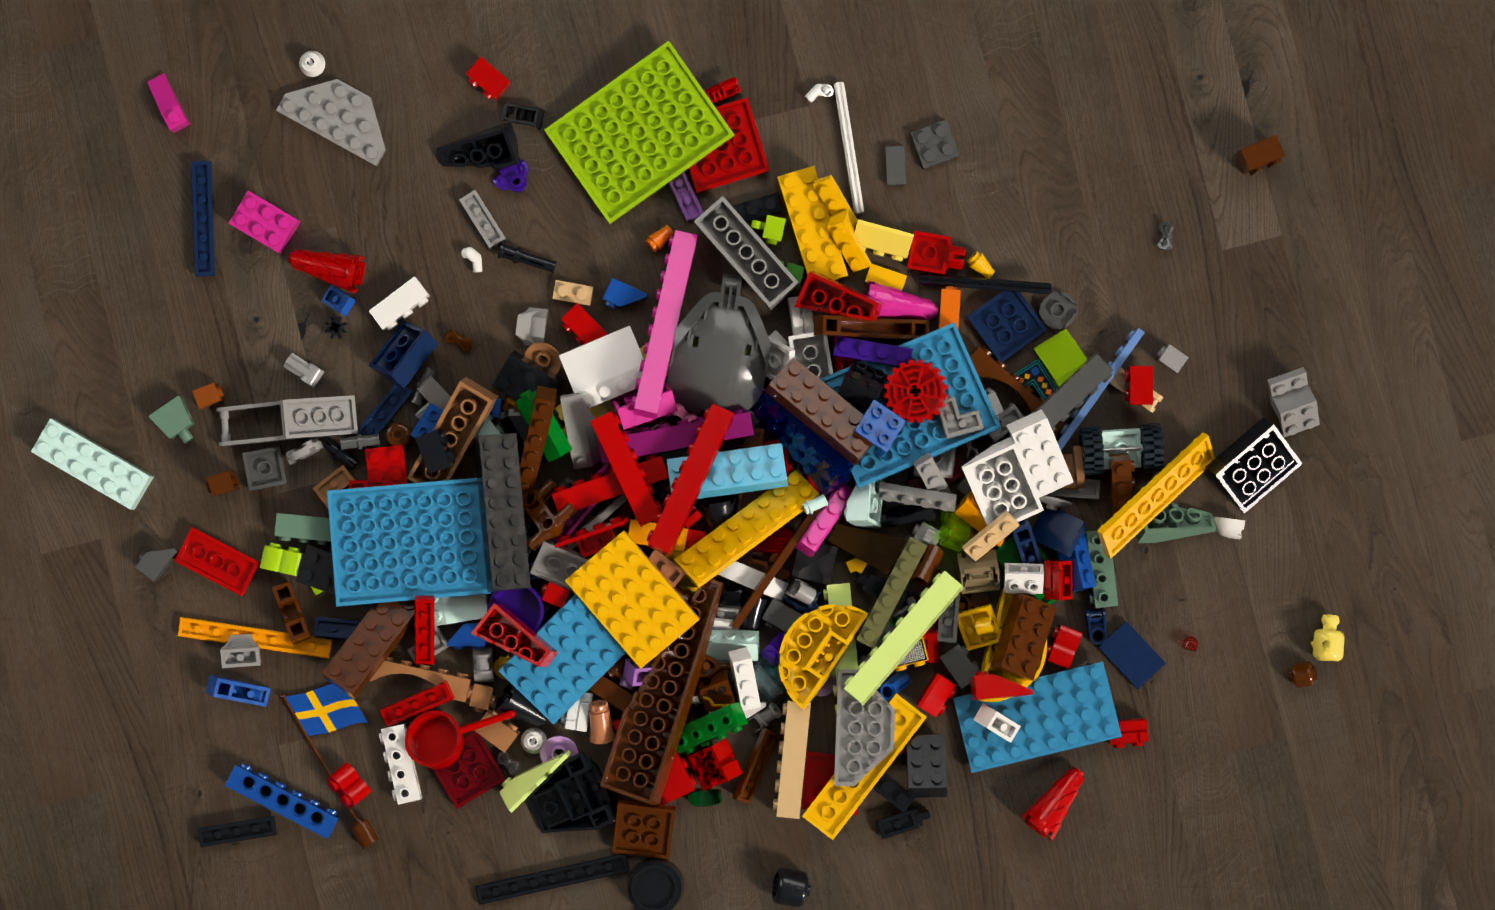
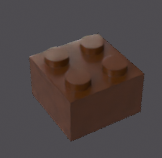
[1235,135,1285,176]

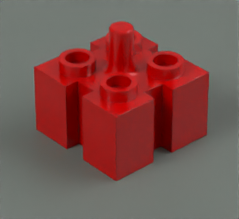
[687,738,743,791]

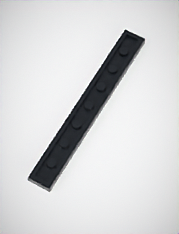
[475,853,630,905]

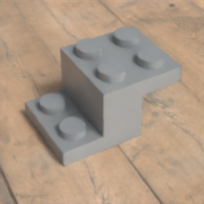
[1267,367,1320,437]

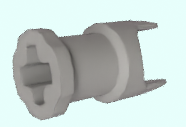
[747,702,782,733]

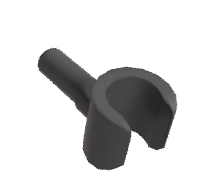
[894,595,918,617]

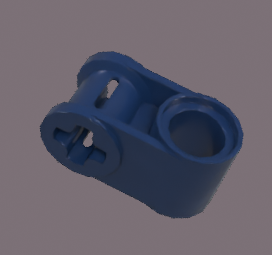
[1085,608,1107,645]

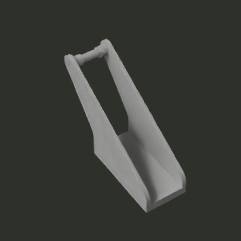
[216,395,358,446]

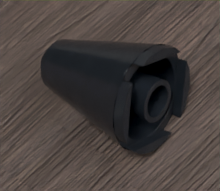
[699,495,737,533]
[494,682,548,727]

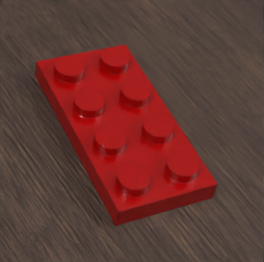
[174,527,261,596]

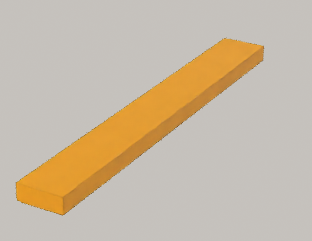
[177,617,333,659]

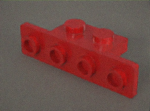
[554,516,629,557]

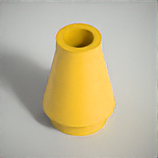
[967,251,995,278]

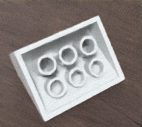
[559,325,644,408]
[961,437,1044,526]

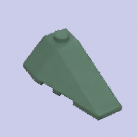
[1136,503,1217,543]

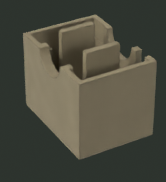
[957,549,1000,594]

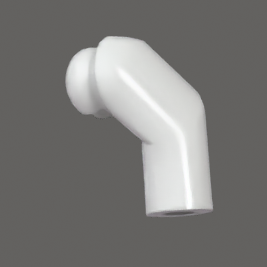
[805,84,834,103]
[461,247,483,273]

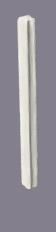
[834,82,864,214]

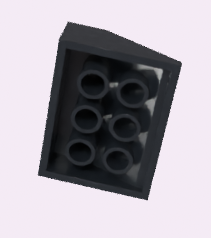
[1206,417,1302,514]

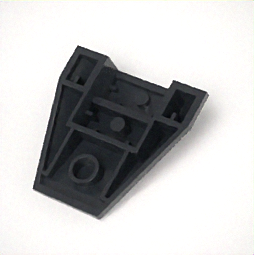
[526,752,615,833]

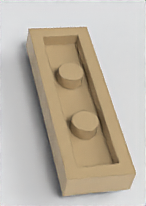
[962,510,1020,561]

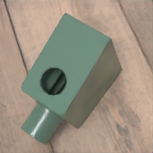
[149,395,195,444]

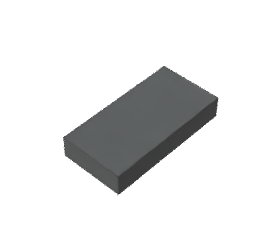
[885,146,906,185]

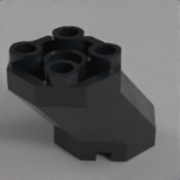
[499,409,548,467]

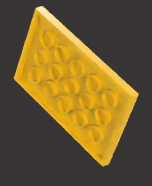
[565,530,700,669]

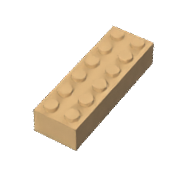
[773,699,811,819]

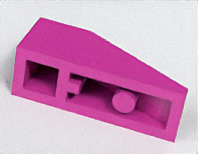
[147,73,190,133]

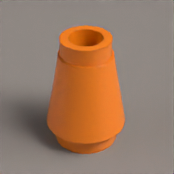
[645,225,674,253]

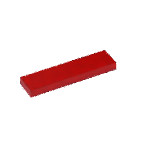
[415,595,435,665]
[379,680,455,727]

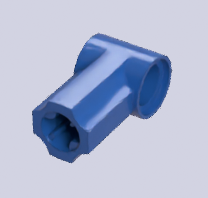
[877,670,910,701]

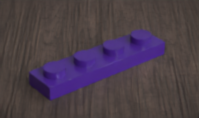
[833,336,913,367]

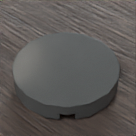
[1039,291,1077,329]

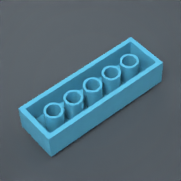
[667,443,788,499]

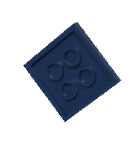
[967,291,1047,362]

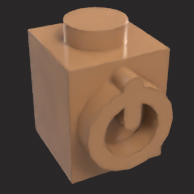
[466,683,496,713]

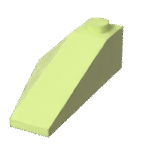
[499,750,572,813]

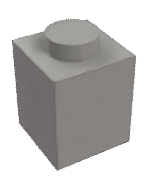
[1157,344,1189,374]

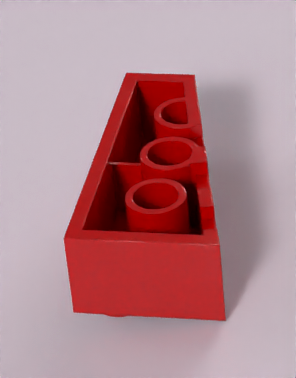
[794,271,884,321]
[471,603,559,668]

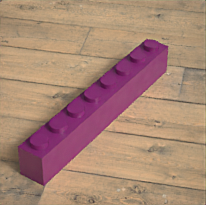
[597,409,754,463]

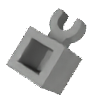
[912,521,943,545]

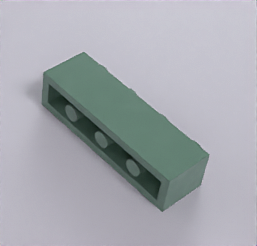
[274,513,331,545]

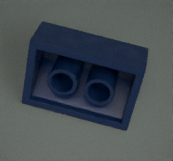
[369,321,438,388]

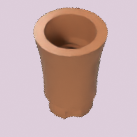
[589,700,616,744]

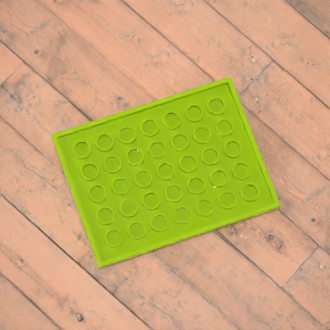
[544,41,735,224]

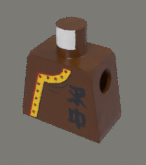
[692,669,737,712]

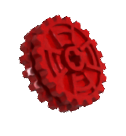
[884,360,949,423]

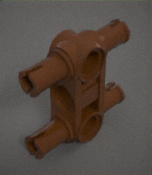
[522,478,577,551]

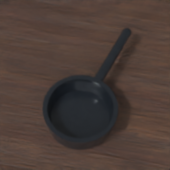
[627,857,684,910]

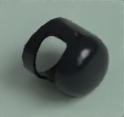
[718,580,744,609]

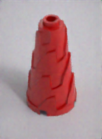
[288,249,366,293]
[1021,767,1084,841]

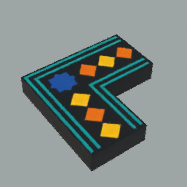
[1013,358,1057,400]

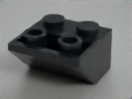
[838,360,888,411]

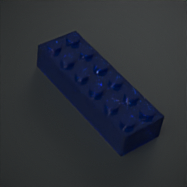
[753,388,854,495]

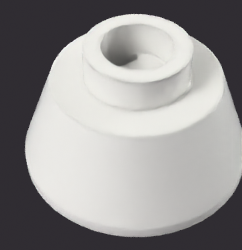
[299,51,325,77]
[521,728,547,754]

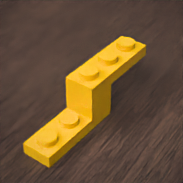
[813,175,871,272]

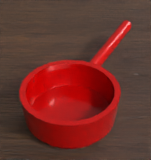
[405,710,516,769]

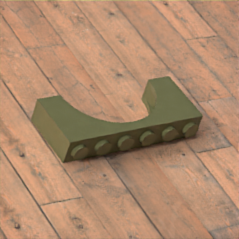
[855,536,927,649]

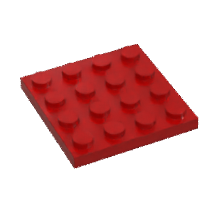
[689,97,770,193]

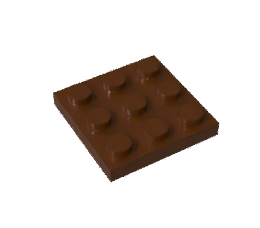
[612,799,676,859]

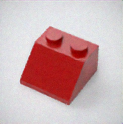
[916,672,957,717]

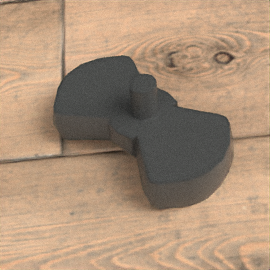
[1157,221,1174,251]
[497,751,522,775]

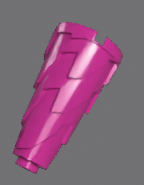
[864,281,938,320]

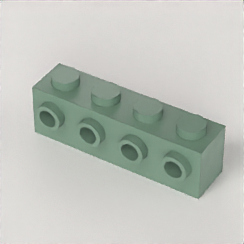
[1085,530,1118,608]

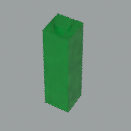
[515,389,572,462]

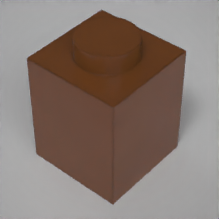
[192,383,225,410]

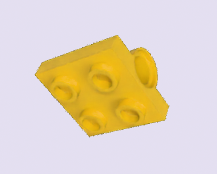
[958,604,1002,651]

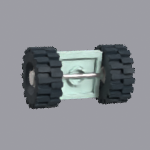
[1079,423,1164,475]

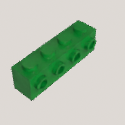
[677,702,748,755]

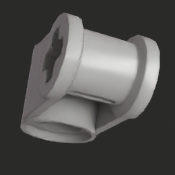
[785,577,816,605]

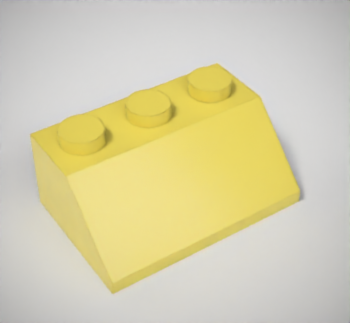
[854,219,914,262]

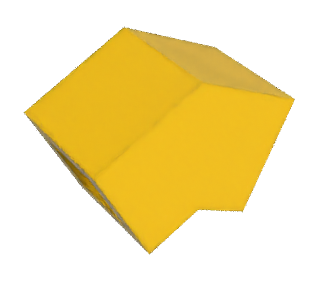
[846,557,867,574]

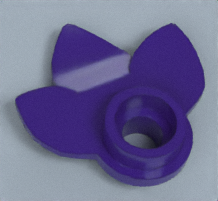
[493,159,529,192]

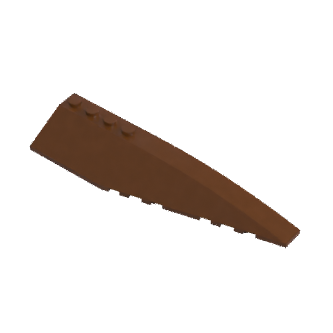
[600,579,723,805]

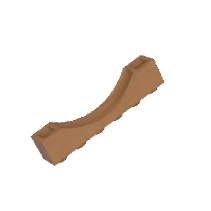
[370,657,472,702]

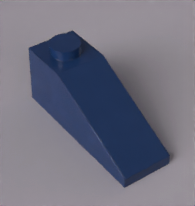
[1011,518,1044,566]

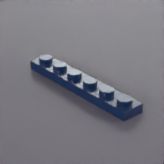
[191,161,215,277]

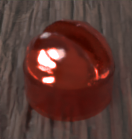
[1182,636,1198,652]

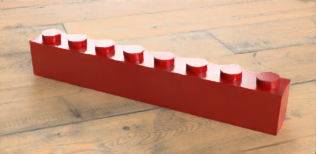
[646,404,734,556]

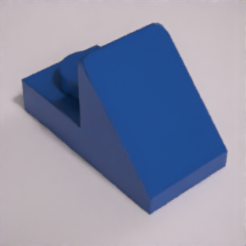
[321,285,355,316]

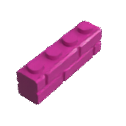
[796,481,853,557]

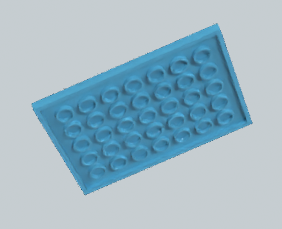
[820,322,1001,489]
[327,478,491,607]

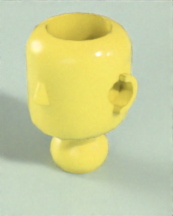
[1310,614,1344,662]

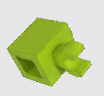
[751,215,786,245]

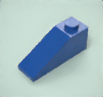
[206,674,271,707]

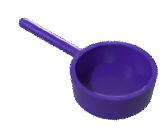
[487,587,545,632]

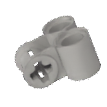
[473,645,494,683]

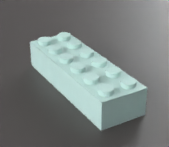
[31,418,154,510]

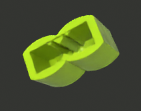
[260,542,304,576]

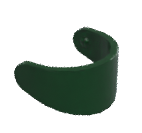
[688,789,722,807]

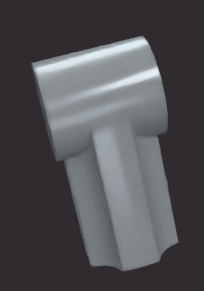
[284,353,324,388]

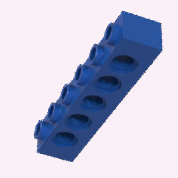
[225,763,340,839]

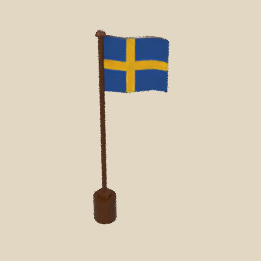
[280,684,379,849]

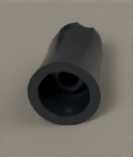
[739,594,768,631]

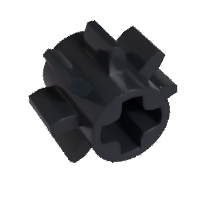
[324,316,348,339]

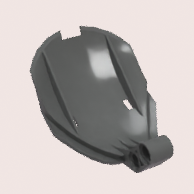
[667,272,771,416]

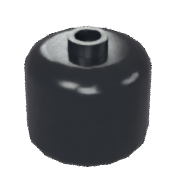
[772,868,811,907]

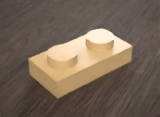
[552,280,594,306]

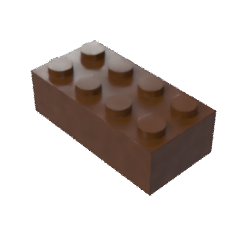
[990,594,1057,681]

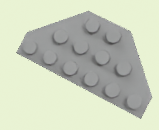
[276,79,386,166]
[834,669,895,787]

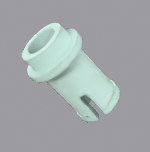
[802,494,828,514]

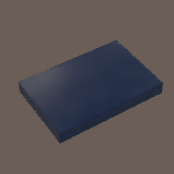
[1032,505,1088,558]
[1098,621,1165,689]

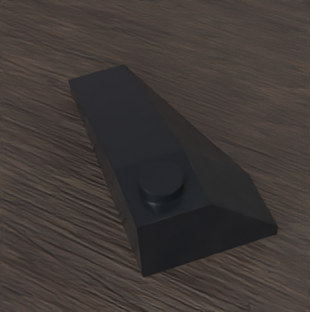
[436,122,519,169]

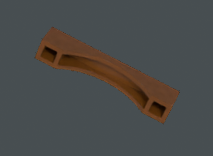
[814,315,930,340]
[969,346,1065,435]
[519,386,557,495]

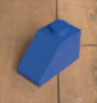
[603,278,648,309]

